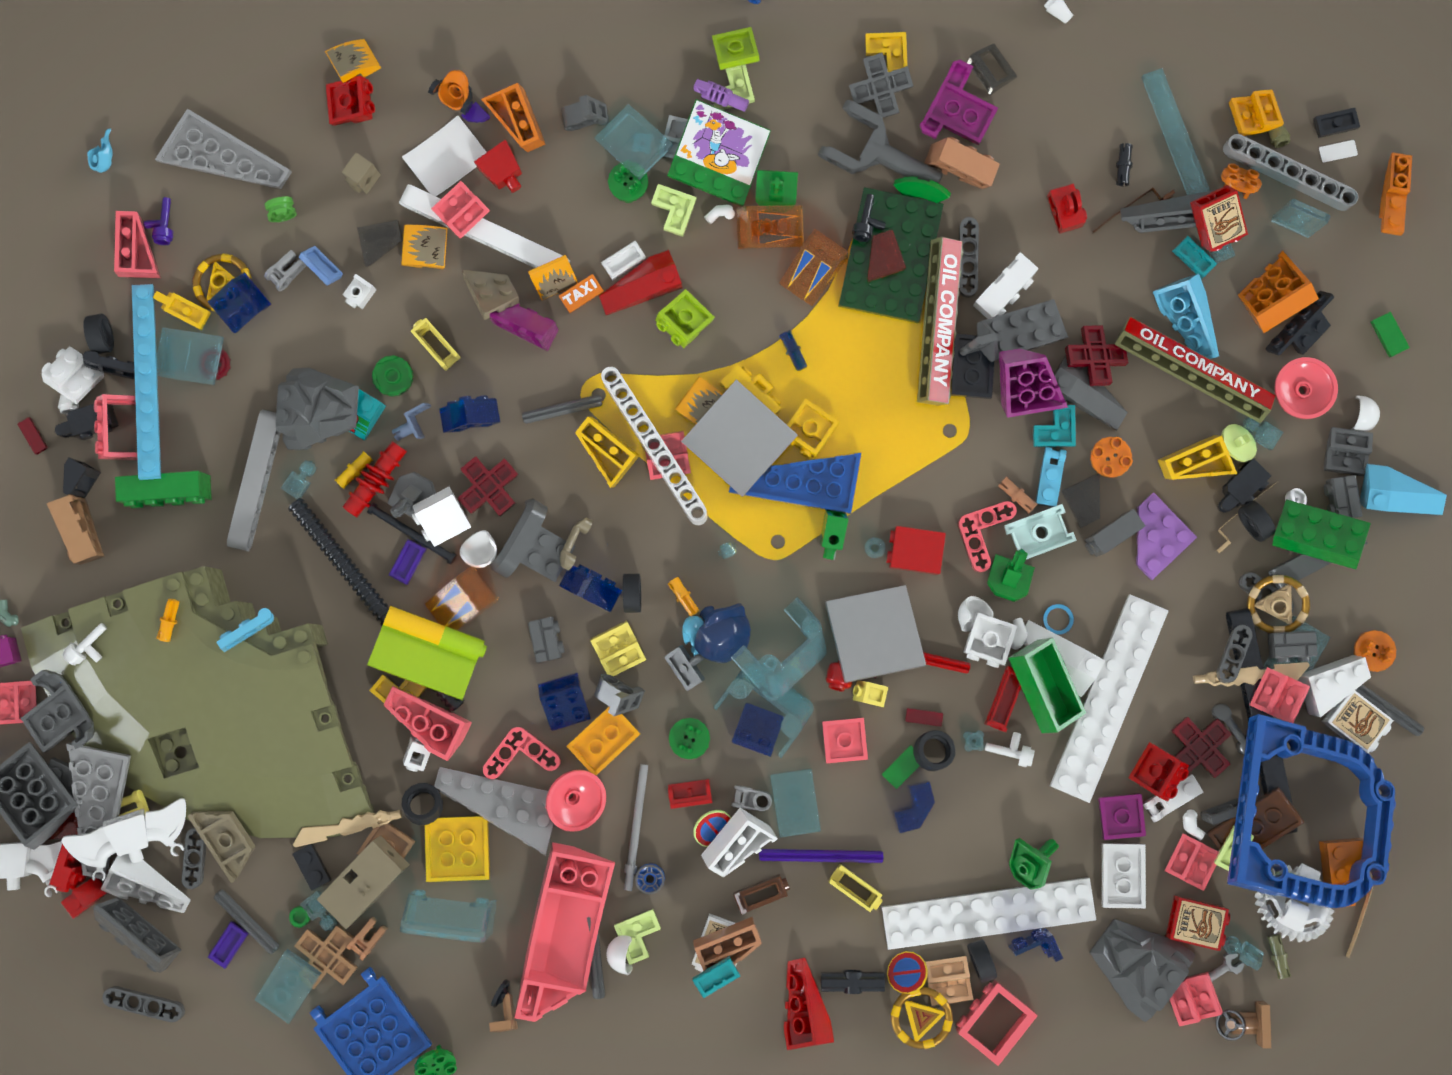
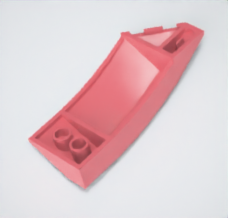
[514,842,615,1022]

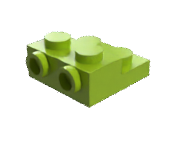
[655,289,715,348]

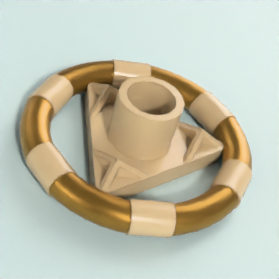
[1247,575,1310,633]

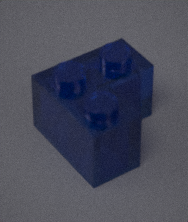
[439,395,500,433]
[559,564,622,612]

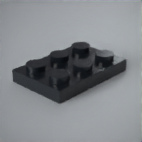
[950,334,994,399]

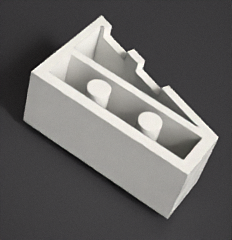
[973,252,1039,319]
[1298,655,1371,717]
[701,808,778,877]

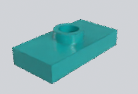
[1172,236,1217,280]
[692,956,740,998]

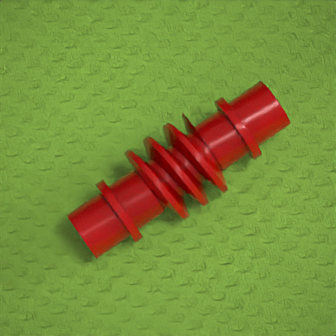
[342,441,407,518]

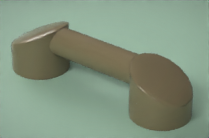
[560,517,593,570]

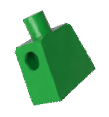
[820,510,849,560]

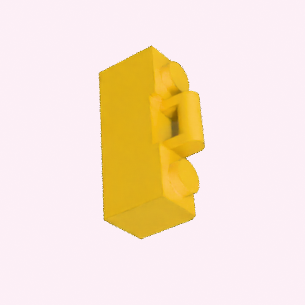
[720,364,781,415]

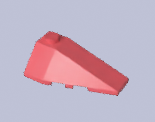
[384,686,472,761]

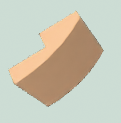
[926,956,974,1007]

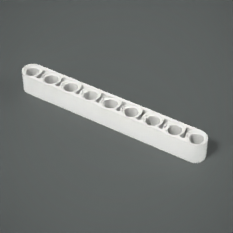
[399,184,570,268]
[601,367,707,525]

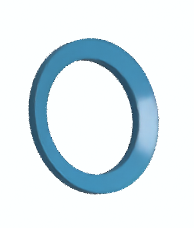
[1043,604,1074,634]

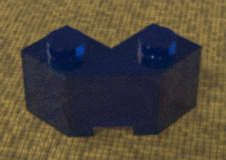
[892,780,935,833]

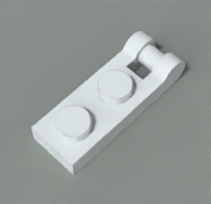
[1143,774,1203,822]

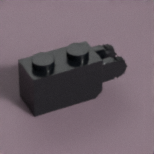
[54,404,119,440]
[1217,458,1271,513]

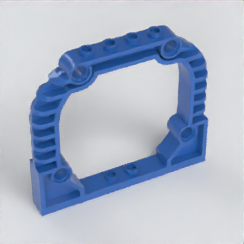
[1227,714,1396,908]

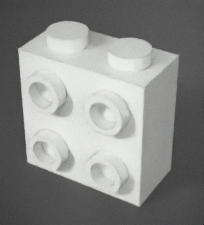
[412,487,471,547]

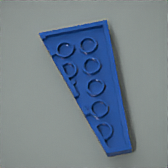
[729,452,862,514]

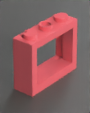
[94,394,138,460]
[956,980,1038,1066]

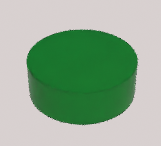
[289,906,311,928]

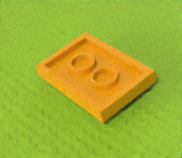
[566,706,641,775]

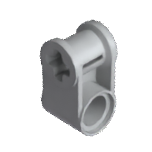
[731,785,772,811]

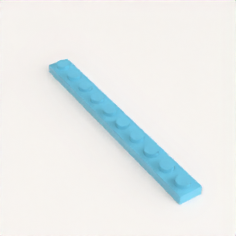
[132,284,161,480]

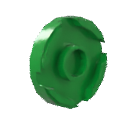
[372,355,414,397]

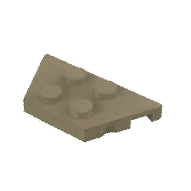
[463,270,519,320]
[187,811,256,883]

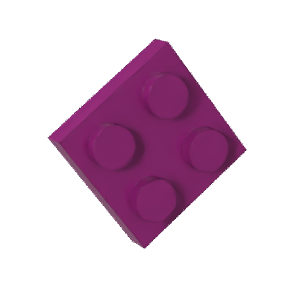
[1098,793,1146,840]

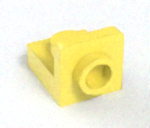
[853,680,888,707]

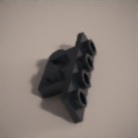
[1265,291,1334,355]

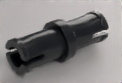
[1116,143,1133,187]

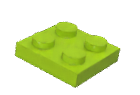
[712,27,760,70]

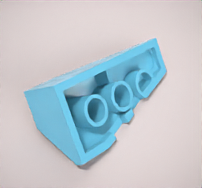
[1153,273,1219,359]
[1360,464,1447,515]

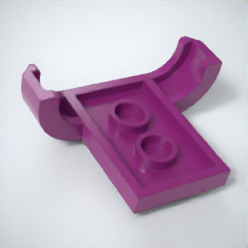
[920,60,998,145]

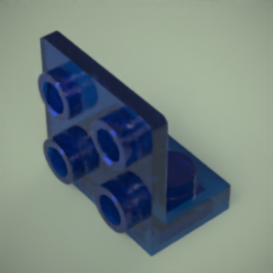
[208,272,271,333]
[538,673,591,731]
[731,703,784,757]
[1008,928,1064,962]

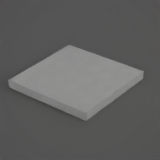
[681,380,798,497]
[825,585,926,683]

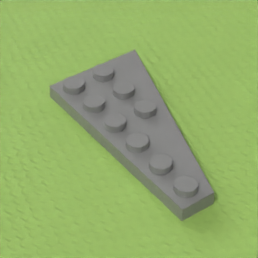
[155,109,292,189]
[66,743,131,879]
[434,767,554,856]

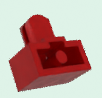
[1047,183,1087,234]

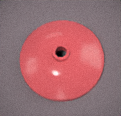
[1274,357,1338,419]
[546,770,606,832]

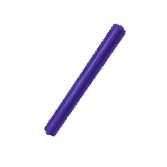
[759,849,884,863]

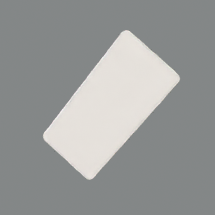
[1319,140,1358,163]

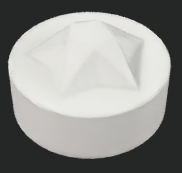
[1285,488,1307,505]

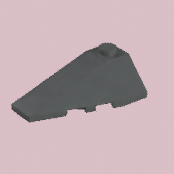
[1054,355,1128,431]

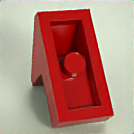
[61,878,108,919]

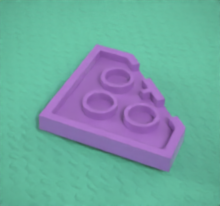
[1136,492,1197,580]

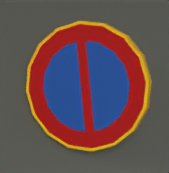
[887,951,928,994]

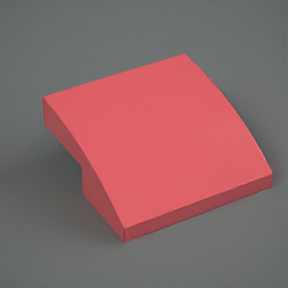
[431,181,490,239]
[645,431,691,480]
[1250,667,1310,723]
[0,681,37,725]
[1165,834,1219,891]
[1170,972,1223,1026]

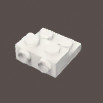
[42,346,104,404]
[963,613,1017,668]

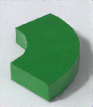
[893,177,951,203]

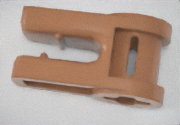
[346,917,388,961]

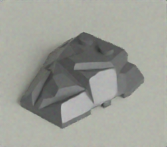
[276,368,359,450]
[1089,919,1195,1022]

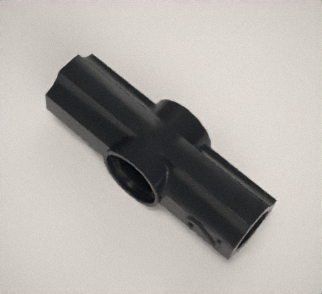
[821,970,885,994]

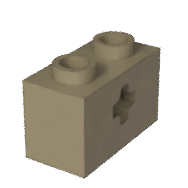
[342,153,381,194]

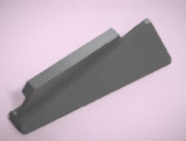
[1120,189,1218,233]

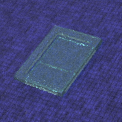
[595,104,674,180]
[157,328,224,385]

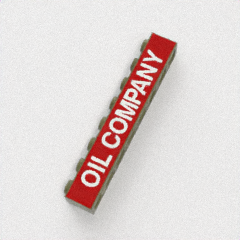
[917,237,963,406]
[1115,316,1276,423]

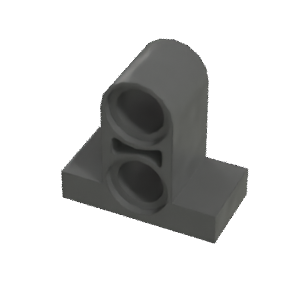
[561,95,609,131]
[594,674,645,716]

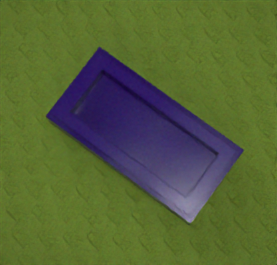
[389,539,427,585]
[207,921,249,969]

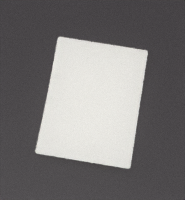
[402,116,487,196]

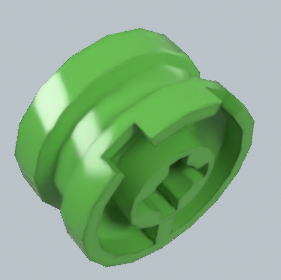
[264,196,297,222]

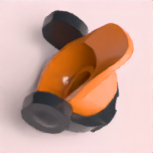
[428,70,473,115]

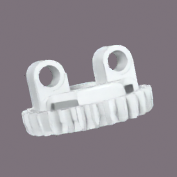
[1254,863,1334,942]

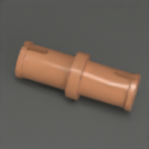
[998,477,1038,514]

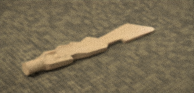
[1193,662,1310,687]
[293,810,402,847]

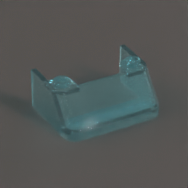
[731,597,827,700]
[714,661,813,758]
[400,890,497,942]

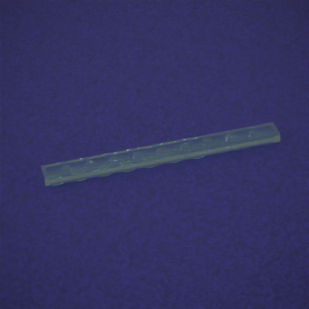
[1141,68,1236,263]

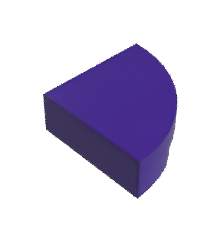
[461,102,490,123]

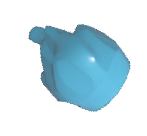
[87,128,113,173]
[683,616,704,656]

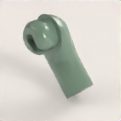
[0,600,19,627]

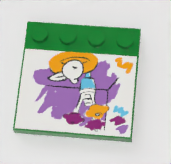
[667,99,771,207]

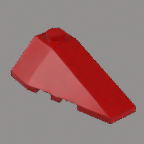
[599,250,682,316]
[784,958,834,1050]

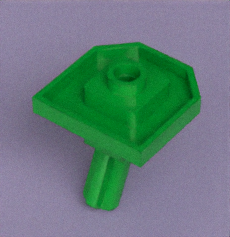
[755,170,798,213]
[987,549,1035,602]
[1009,838,1059,890]

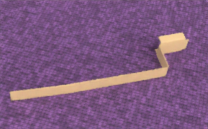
[1216,482,1277,553]
[1346,887,1373,958]

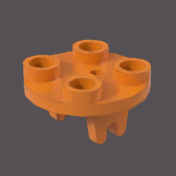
[1221,163,1262,199]
[1090,437,1133,478]
[1354,630,1397,672]

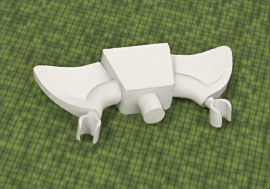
[61,798,186,881]
[0,841,62,897]

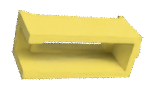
[411,318,461,371]
[828,864,883,912]

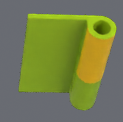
[367,606,487,700]

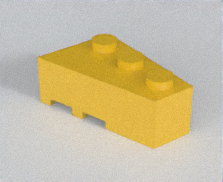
[575,416,640,488]
[1158,435,1237,480]

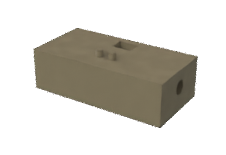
[316,835,410,929]

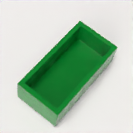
[115,471,212,509]
[1272,499,1371,570]
[1009,638,1086,733]

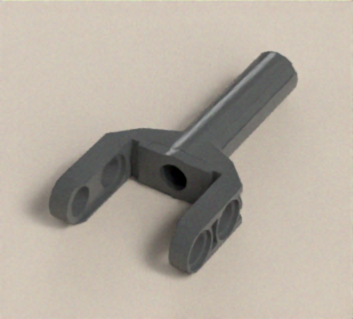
[818,100,943,183]

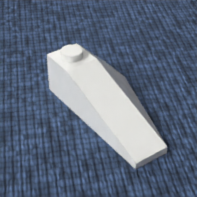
[1024,620,1105,697]
[101,854,190,913]

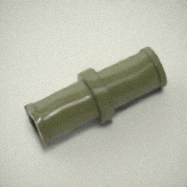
[1267,934,1292,979]

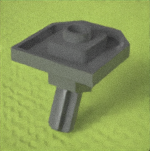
[388,472,436,518]

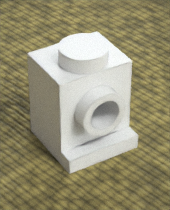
[343,274,376,309]
[403,736,430,772]

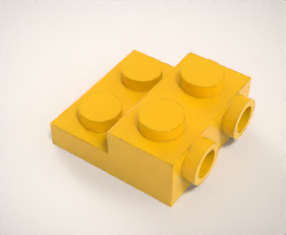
[787,399,839,458]

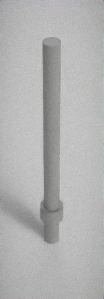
[624,764,648,891]

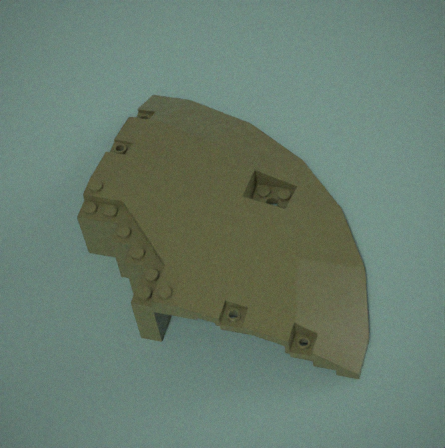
[21,566,375,838]

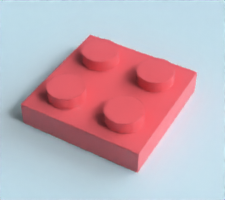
[822,718,868,764]

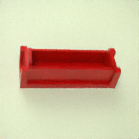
[985,666,1021,732]

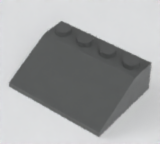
[0,742,78,850]
[93,897,181,973]

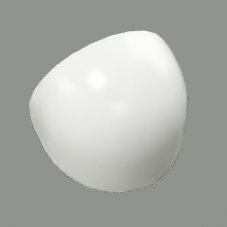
[1351,396,1380,432]
[460,530,497,568]
[958,596,993,632]
[606,935,633,975]

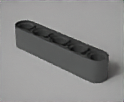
[1268,541,1368,590]

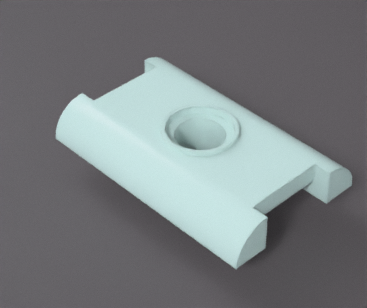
[1004,504,1077,559]

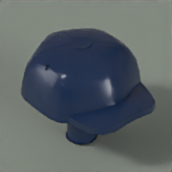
[694,603,751,663]

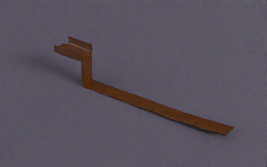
[1092,188,1175,234]

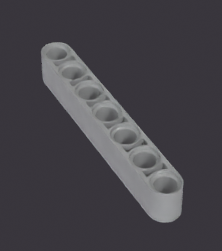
[1223,134,1359,211]
[227,409,281,551]

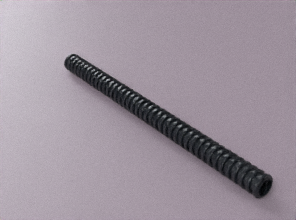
[288,498,465,712]

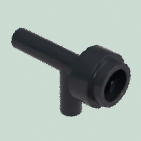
[852,194,886,242]

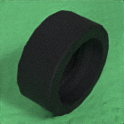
[83,313,114,354]
[1238,501,1276,542]
[623,573,641,613]
[913,730,956,771]
[401,783,443,825]
[967,939,997,983]

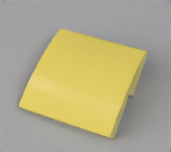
[590,620,646,676]

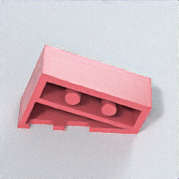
[114,211,160,278]

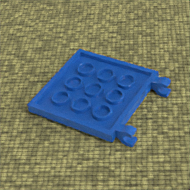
[310,967,432,1075]

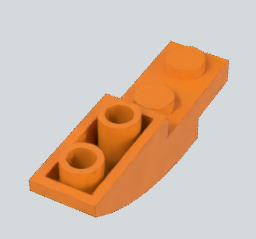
[1379,152,1413,236]

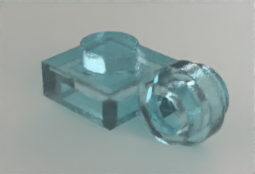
[1242,417,1284,450]
[281,460,317,499]
[300,891,337,931]
[1223,936,1264,971]

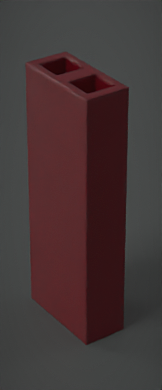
[17,417,48,455]
[905,708,943,727]

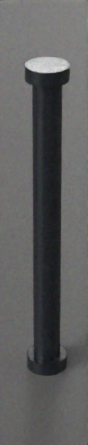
[367,503,457,565]

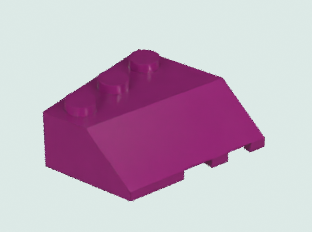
[490,304,559,351]
[999,348,1068,418]

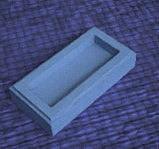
[299,246,343,286]

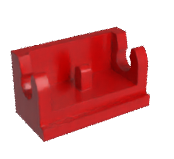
[668,779,712,809]

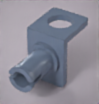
[392,403,431,441]

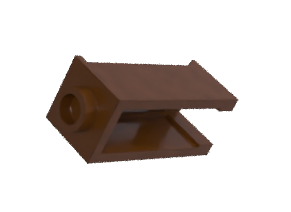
[733,874,790,915]

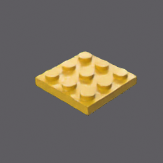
[425,816,490,882]

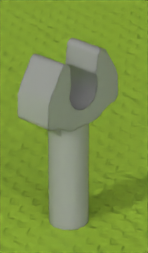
[1209,952,1244,981]

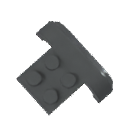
[490,498,576,582]
[21,670,94,752]

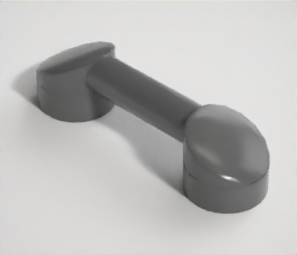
[1212,704,1246,755]

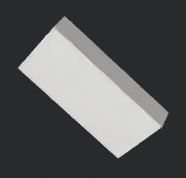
[601,241,647,281]

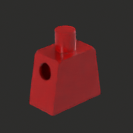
[474,140,522,193]

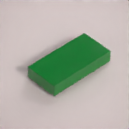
[1370,312,1410,358]
[881,745,919,790]

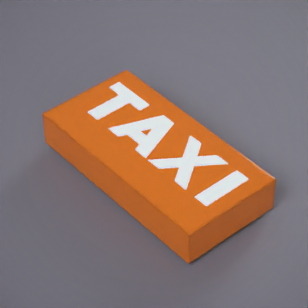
[559,274,604,313]

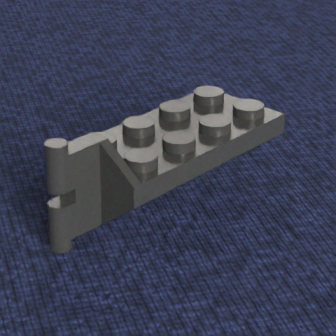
[959,299,1068,362]

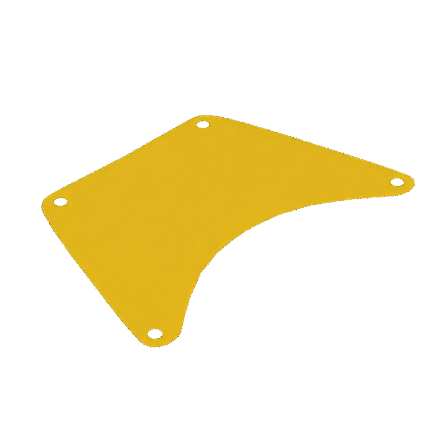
[580,238,970,560]

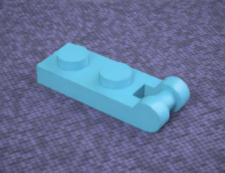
[1035,447,1067,507]
[217,608,274,652]

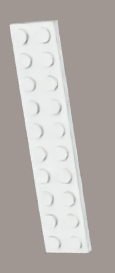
[1050,594,1168,803]
[881,877,1096,950]

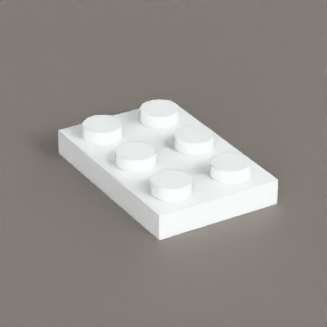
[1102,843,1146,908]

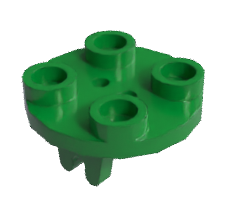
[608,161,649,203]
[669,718,710,760]
[414,1044,457,1075]

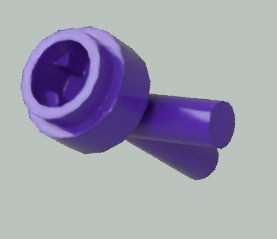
[144,197,173,245]

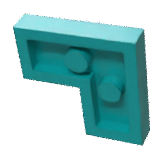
[1033,405,1076,447]

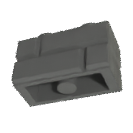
[1324,475,1362,518]
[528,617,565,663]
[1268,631,1318,662]

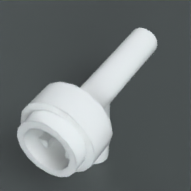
[63,623,107,665]
[985,732,1035,767]

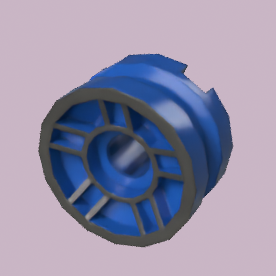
[635,863,665,894]

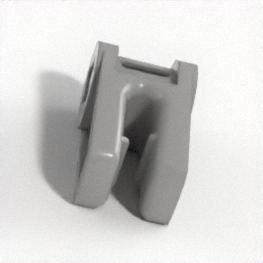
[264,250,306,291]

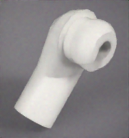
[704,204,735,224]
[1011,618,1028,650]
[1183,809,1206,841]

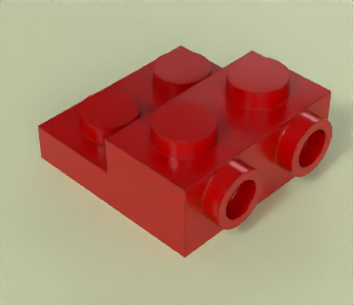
[326,76,375,126]
[1128,742,1189,802]
[49,844,87,892]

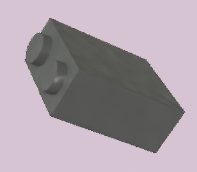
[1085,509,1146,557]

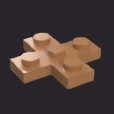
[294,924,358,989]

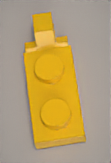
[153,291,211,331]

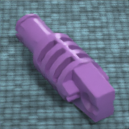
[694,79,749,112]

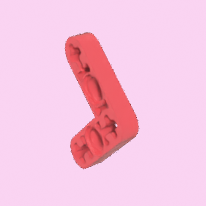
[958,501,1017,572]
[483,727,561,779]

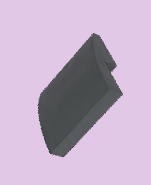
[1324,427,1373,477]

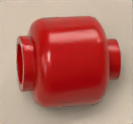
[825,660,853,692]

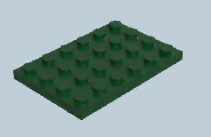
[838,187,944,323]

